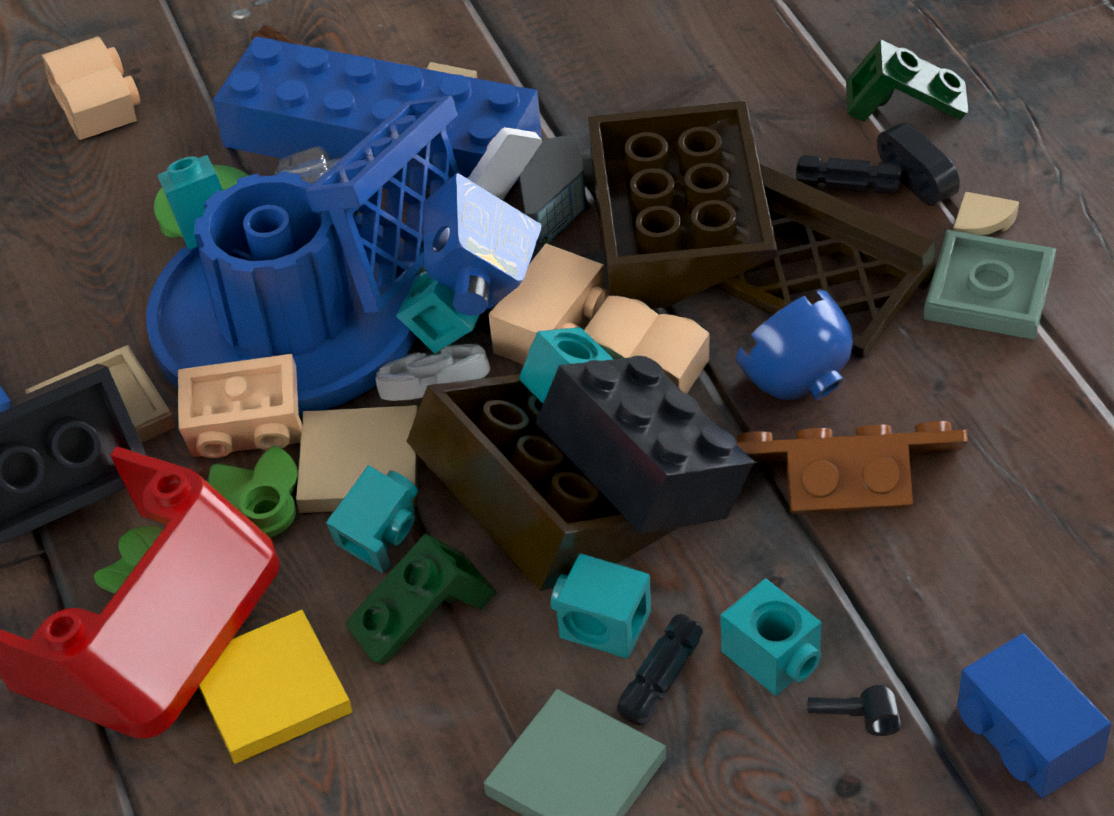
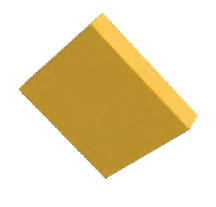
[198,610,353,764]

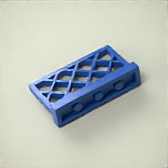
[305,95,460,313]

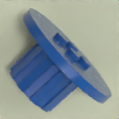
[146,171,419,416]

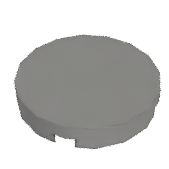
[375,344,490,401]

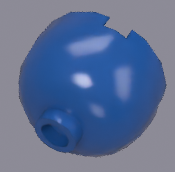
[735,290,853,400]

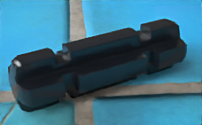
[796,155,901,194]
[617,614,703,725]

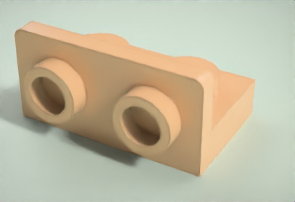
[178,354,302,458]

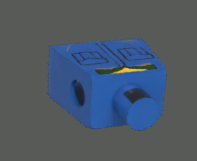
[423,173,541,316]

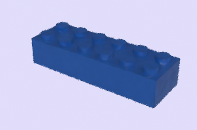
[212,37,542,203]

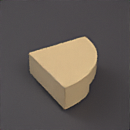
[953,192,1019,236]

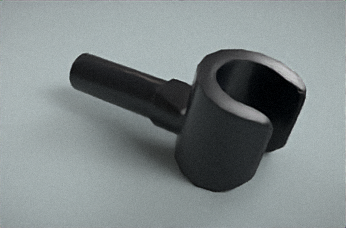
[807,685,901,736]

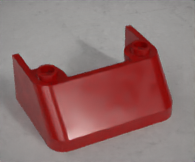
[0,446,280,739]

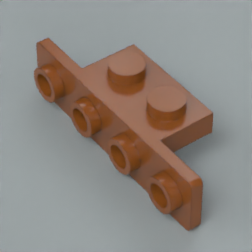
[736,421,968,514]

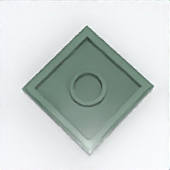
[924,230,1056,340]
[483,689,666,816]

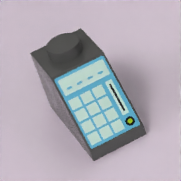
[518,134,594,245]

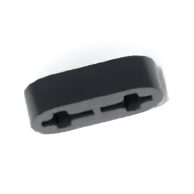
[876,122,960,206]

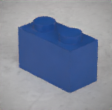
[957,633,1112,798]

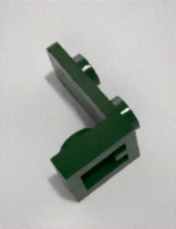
[846,40,968,122]
[346,534,497,665]

